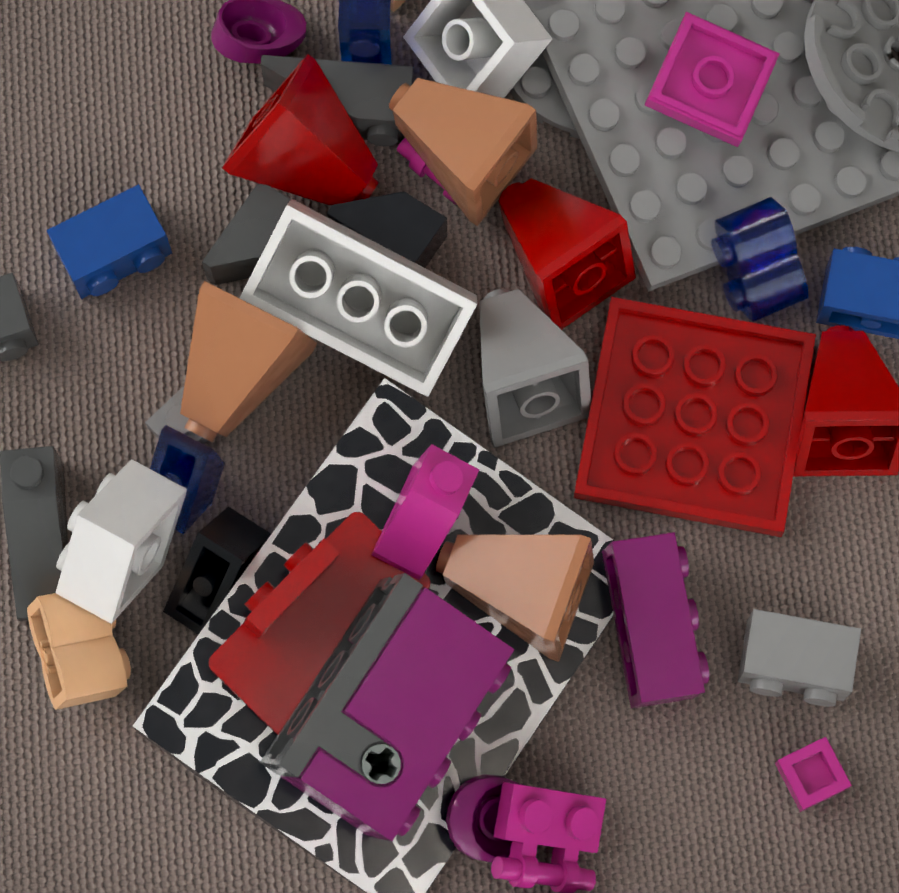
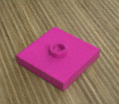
[644,12,780,147]

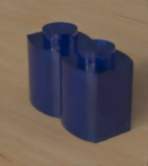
[711,197,809,322]

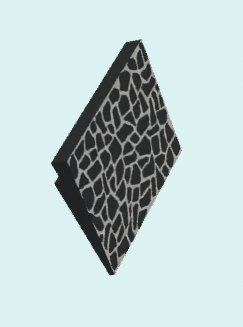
[133,378,614,893]

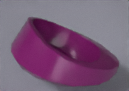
[211,0,307,64]
[446,774,519,863]

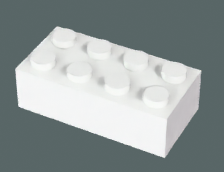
[240,199,477,397]

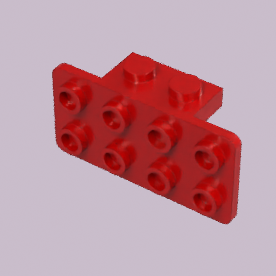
[208,512,431,735]

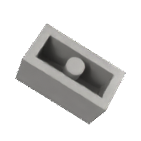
[737,609,861,707]

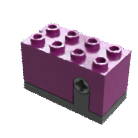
[260,573,515,841]

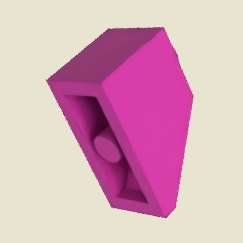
[371,444,480,580]

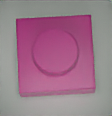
[775,737,852,812]

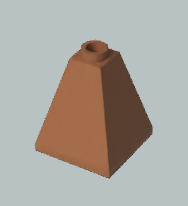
[389,78,537,226]
[180,281,317,442]
[436,535,594,662]

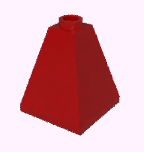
[222,54,379,206]
[498,178,636,330]
[793,325,899,477]

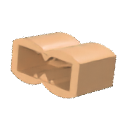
[27,593,131,710]

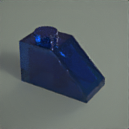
[150,425,225,534]

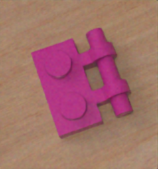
[491,781,606,893]

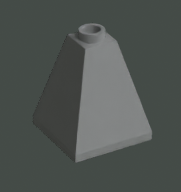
[479,289,591,448]

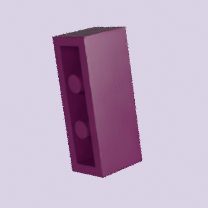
[602,532,709,709]

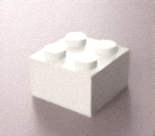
[403,0,552,98]
[56,459,187,624]

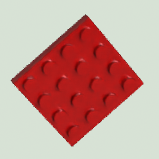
[573,297,816,537]

